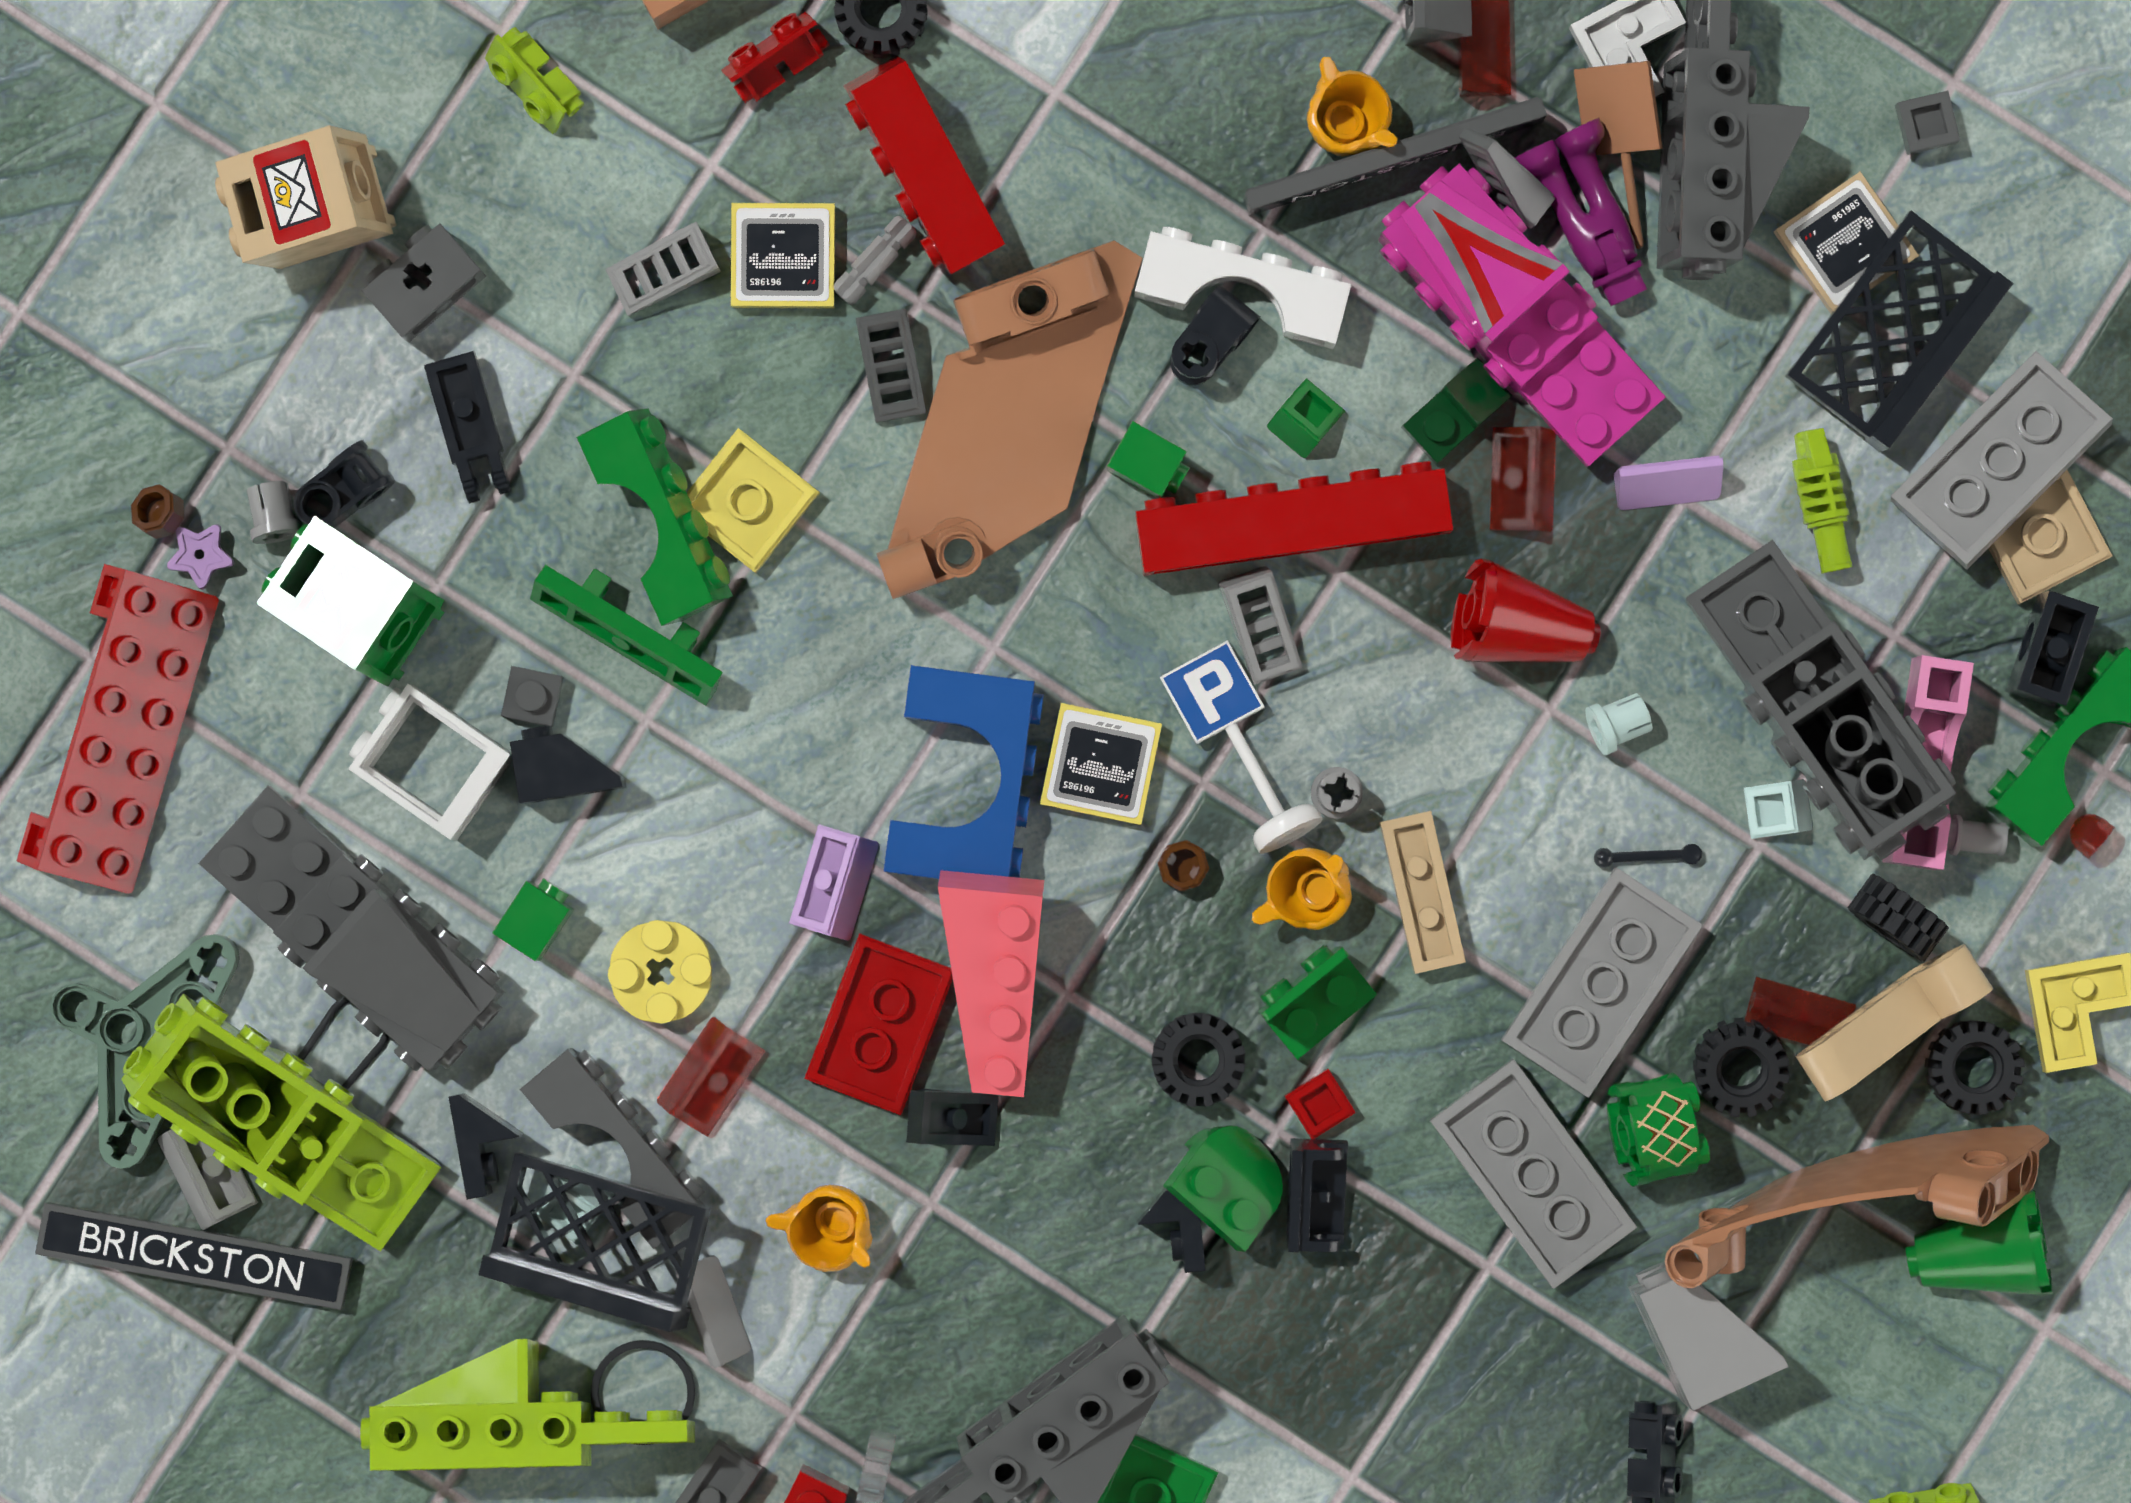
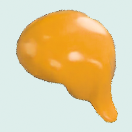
[1306,57,1398,156]
[1252,847,1352,930]
[765,1185,873,1272]

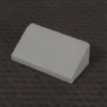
[157,1129,258,1230]
[676,1255,751,1368]

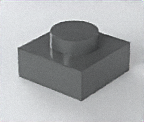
[1895,90,1960,155]
[501,666,564,727]

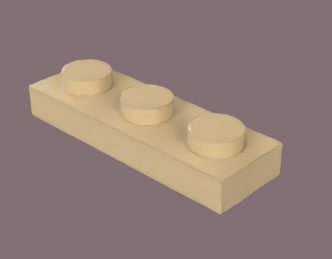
[1379,811,1466,974]

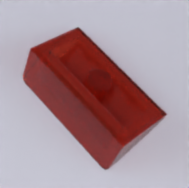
[1458,0,1511,97]
[1490,426,1556,532]
[657,1017,765,1137]

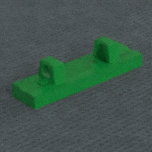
[530,564,723,706]

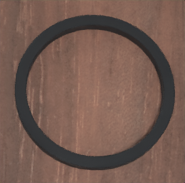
[591,1340,695,1445]

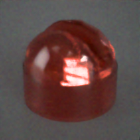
[2070,814,2116,859]

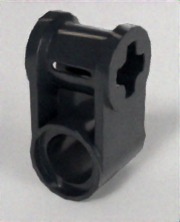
[1170,285,1261,386]
[294,440,395,528]

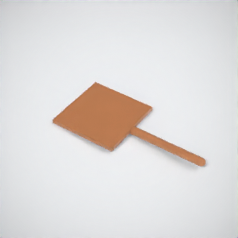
[1574,61,1662,249]

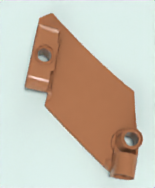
[876,240,1143,599]
[1665,1125,2049,1288]

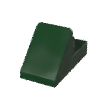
[1401,357,1512,465]

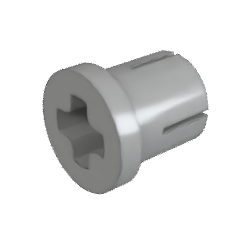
[247,481,302,544]
[1311,767,1363,819]

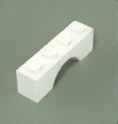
[1134,227,1351,350]

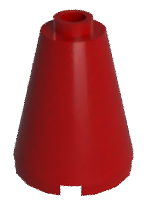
[1450,558,1601,662]

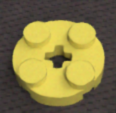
[608,920,713,1024]

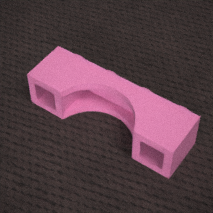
[1882,655,1974,870]

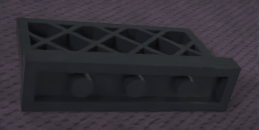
[1785,210,2014,452]
[478,1153,711,1332]

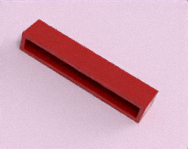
[1135,461,1453,576]

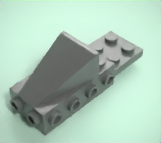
[1657,0,1810,280]
[1685,540,1956,860]
[198,786,505,1071]
[902,1314,1170,1503]

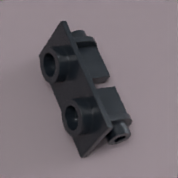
[1627,1401,1684,1503]

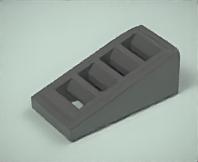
[1459,128,1555,229]
[856,309,926,423]

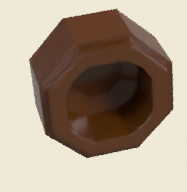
[131,484,184,539]
[1157,840,1209,891]

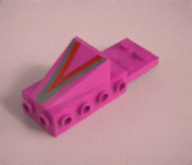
[1378,163,1665,468]

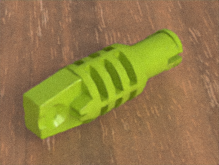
[1792,428,1853,574]

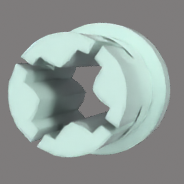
[1585,693,1653,755]

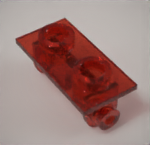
[1744,977,1856,1045]

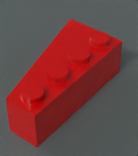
[843,56,1005,274]

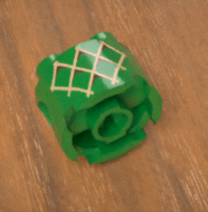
[1607,1072,1710,1187]

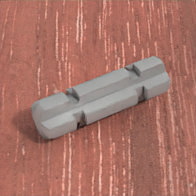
[834,216,917,305]

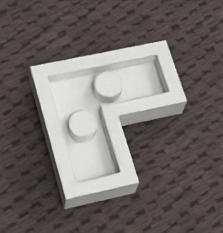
[1569,0,1686,99]

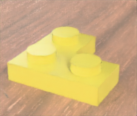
[2025,953,2131,1073]

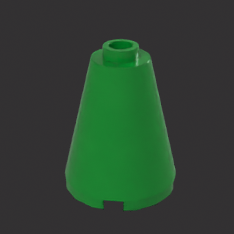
[1906,1190,2053,1295]

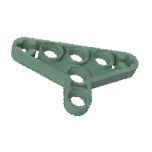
[50,934,240,1169]

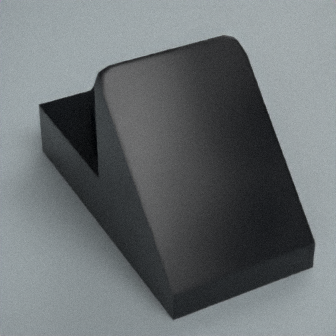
[906,1088,999,1146]
[448,1093,524,1200]
[1137,1188,1206,1273]

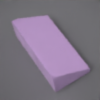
[1614,456,1723,510]
[789,824,878,941]

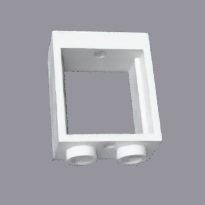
[348,684,513,841]

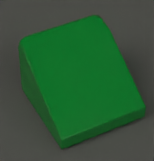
[1267,378,1345,458]

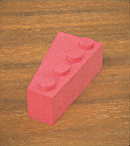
[938,870,1044,1097]

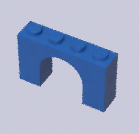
[883,665,1044,879]

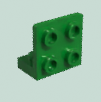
[1257,945,1377,1060]

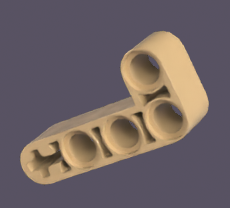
[1796,944,1993,1102]

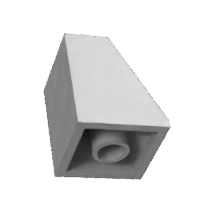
[1628,1262,1788,1411]

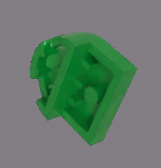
[1163,1126,1283,1252]

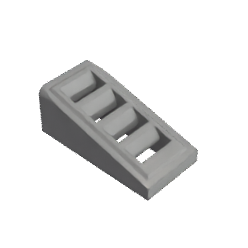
[605,222,721,316]
[1218,566,1303,685]

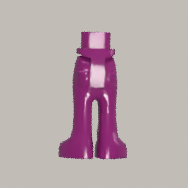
[1515,118,1647,307]

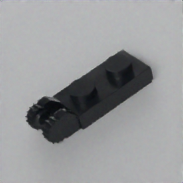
[424,351,511,504]

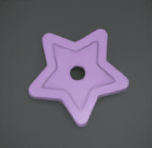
[167,524,234,590]

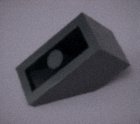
[510,726,627,804]

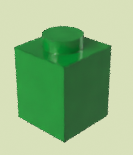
[1107,421,1190,499]
[492,878,575,962]

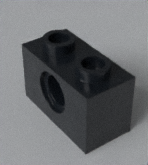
[2005,590,2099,708]

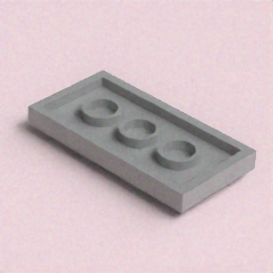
[1891,351,2113,570]
[1501,867,1703,1098]
[1429,1059,1637,1289]

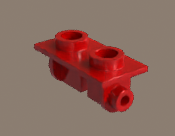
[721,12,829,104]

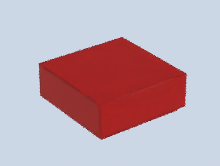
[1284,1068,1356,1139]

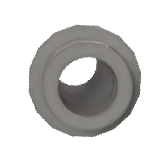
[1947,814,2008,856]

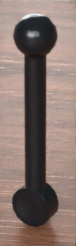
[1594,844,1702,868]

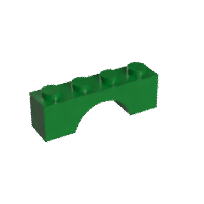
[576,408,733,626]
[1985,647,2131,847]

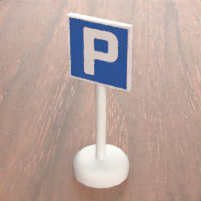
[1160,640,1323,854]

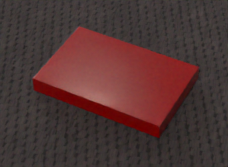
[804,933,953,1115]

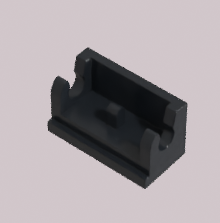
[1286,1138,1348,1252]

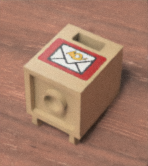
[215,125,396,269]

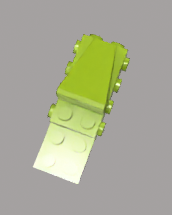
[121,994,442,1252]
[360,1339,695,1471]

